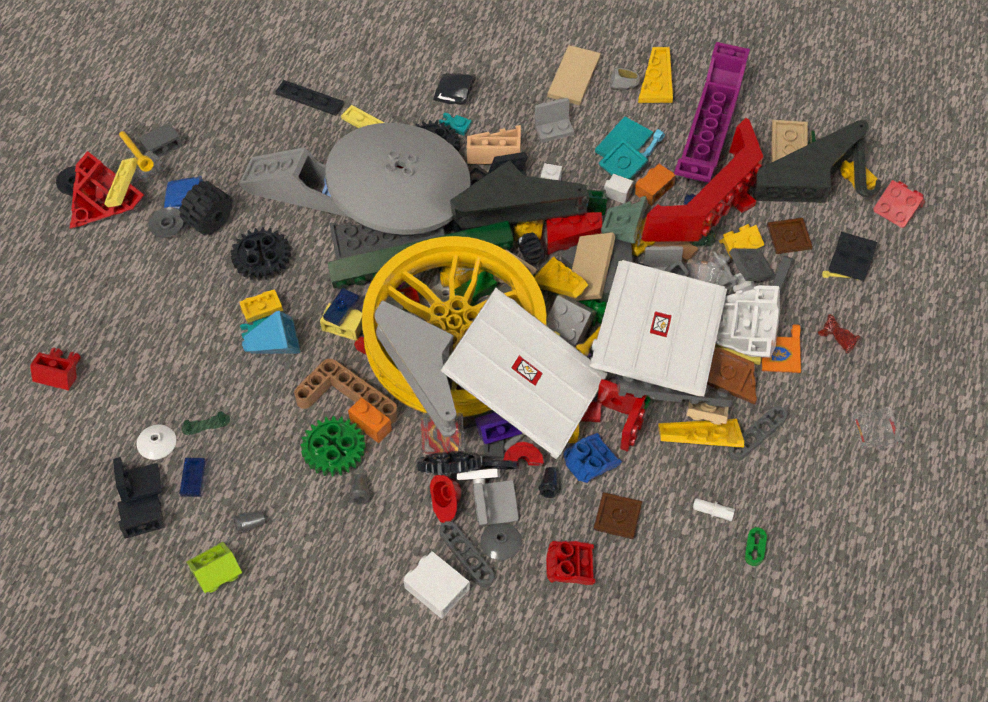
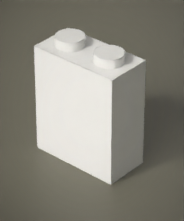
[404,552,470,619]

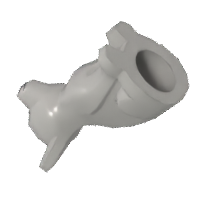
[711,251,739,290]

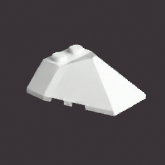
[716,285,780,357]

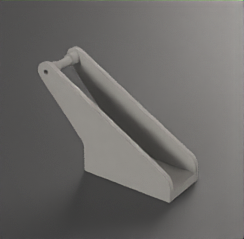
[239,147,349,217]
[375,300,456,437]

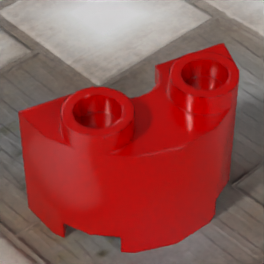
[503,442,544,466]

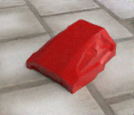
[546,541,595,585]

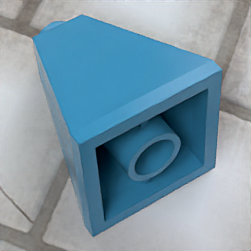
[242,311,300,354]

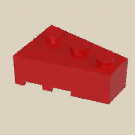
[546,212,602,255]

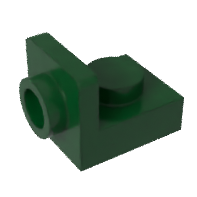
[586,190,607,216]

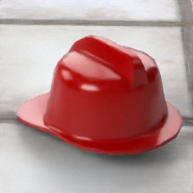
[430,475,462,523]

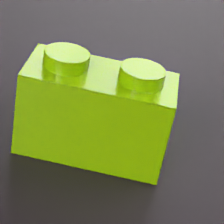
[186,542,242,593]

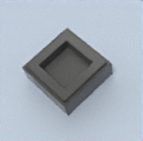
[484,439,504,459]

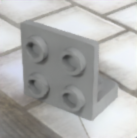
[535,98,574,143]
[643,246,683,271]
[473,480,519,526]

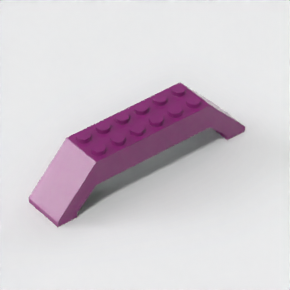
[674,42,750,183]

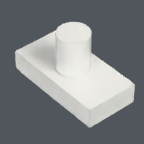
[457,469,500,484]

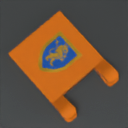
[761,324,801,373]

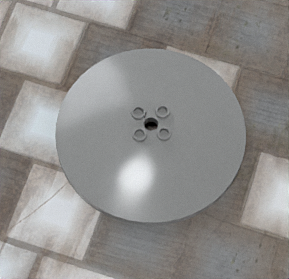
[325,123,470,235]

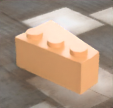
[467,125,521,164]

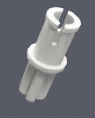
[693,499,735,521]

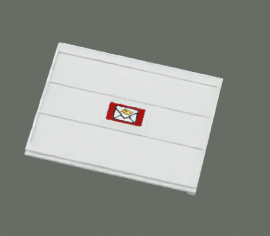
[590,260,727,397]
[440,288,607,459]

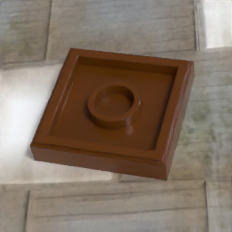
[767,218,813,254]
[593,492,642,539]

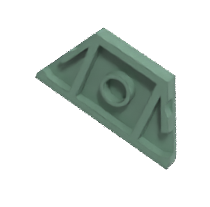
[601,196,648,243]

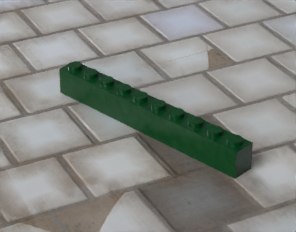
[327,221,514,289]

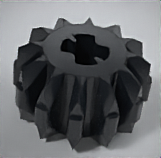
[518,232,545,265]

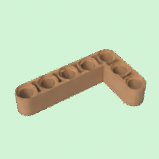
[294,359,398,424]

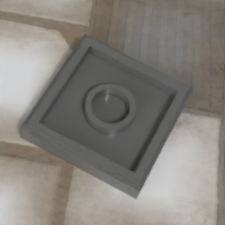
[729,248,776,281]

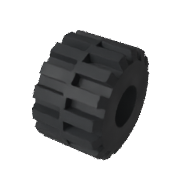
[179,181,233,235]

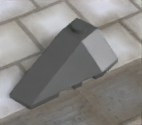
[596,239,632,302]

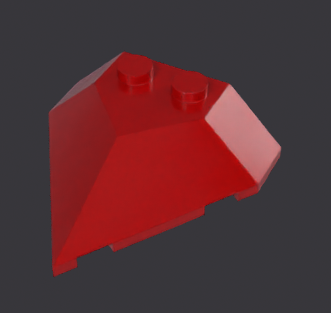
[70,151,144,229]

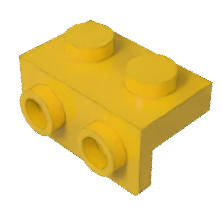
[719,224,764,259]

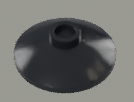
[56,166,76,195]

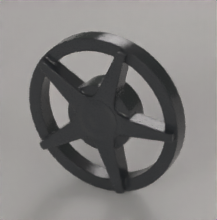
[482,459,519,470]

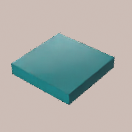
[598,138,649,180]

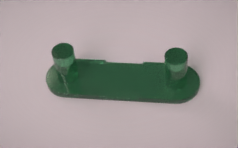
[182,411,230,435]

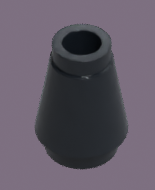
[539,467,559,498]

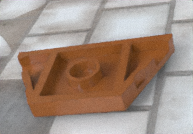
[707,347,757,405]

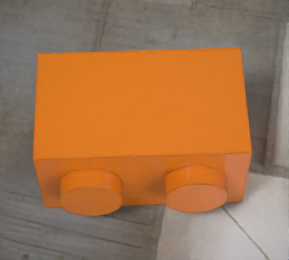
[635,163,676,206]
[348,397,392,443]

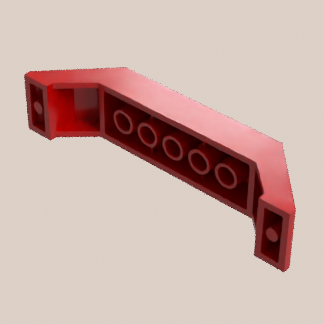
[641,118,763,242]

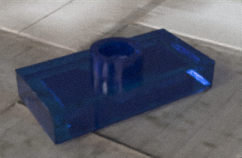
[323,288,359,327]
[179,458,206,497]

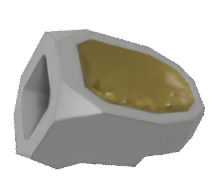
[610,68,640,90]

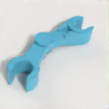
[641,129,665,158]

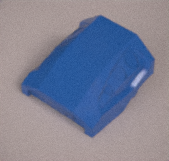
[164,176,203,209]
[563,433,622,483]

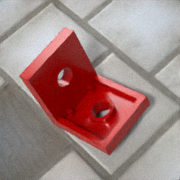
[597,379,646,452]

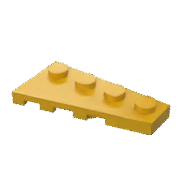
[638,47,673,103]
[534,256,588,298]
[658,419,744,448]

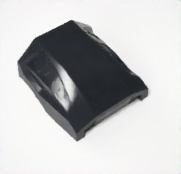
[433,73,476,105]

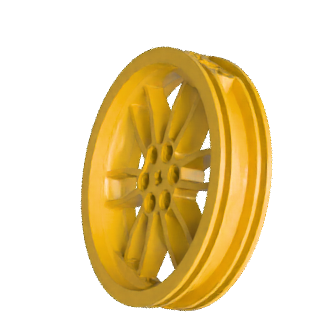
[362,236,546,417]

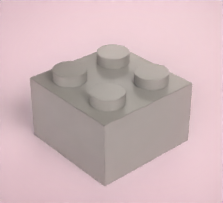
[546,295,597,347]

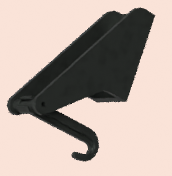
[752,120,881,203]

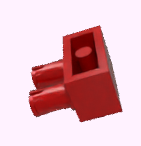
[30,347,81,391]

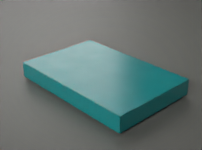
[595,116,654,157]

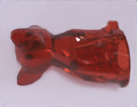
[818,314,861,354]

